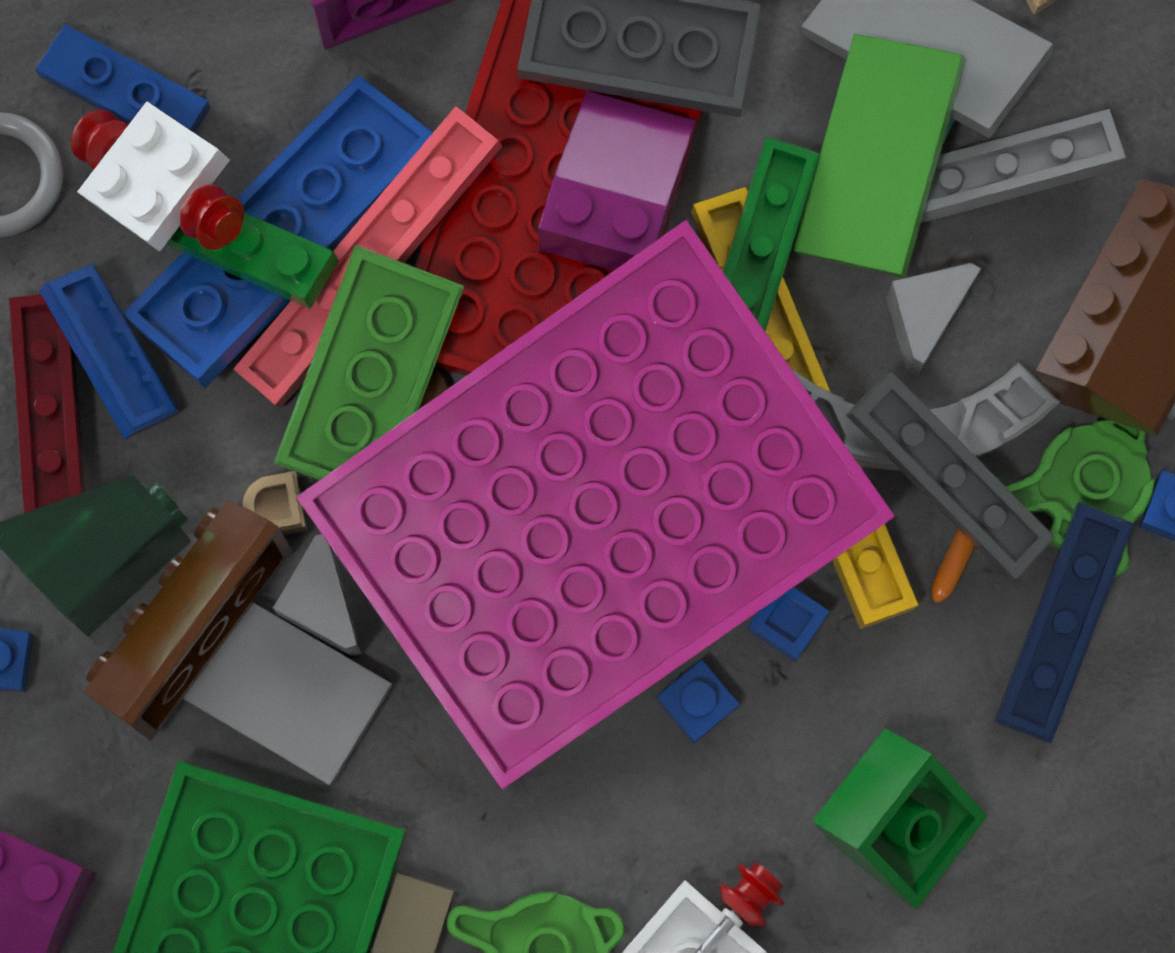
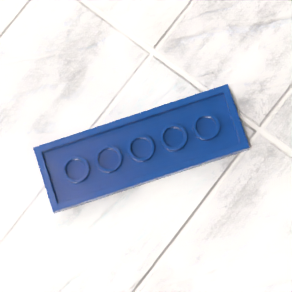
[123,75,433,389]

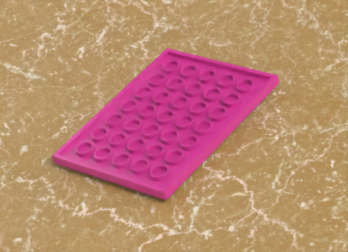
[296,220,895,789]

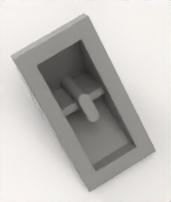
[886,263,981,379]
[273,534,362,657]

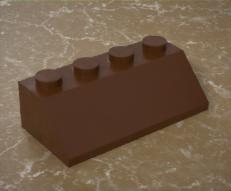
[1035,179,1175,435]
[84,499,292,741]

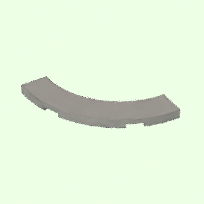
[790,362,1061,471]

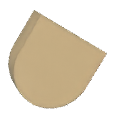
[243,471,307,535]

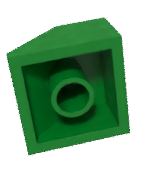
[812,728,988,909]

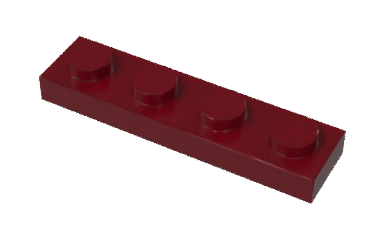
[9,294,87,525]

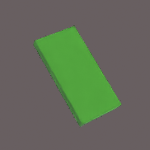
[793,34,966,278]
[274,245,464,480]

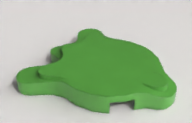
[1005,419,1154,578]
[447,892,624,953]

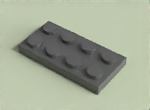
[517,0,761,117]

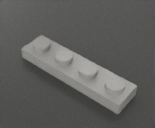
[921,109,1126,223]

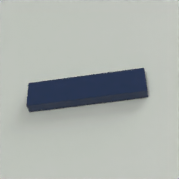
[994,502,1134,744]

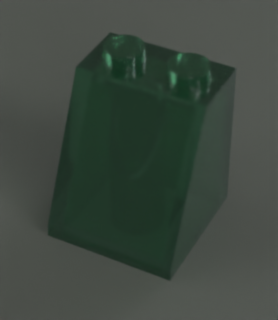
[0,475,191,637]

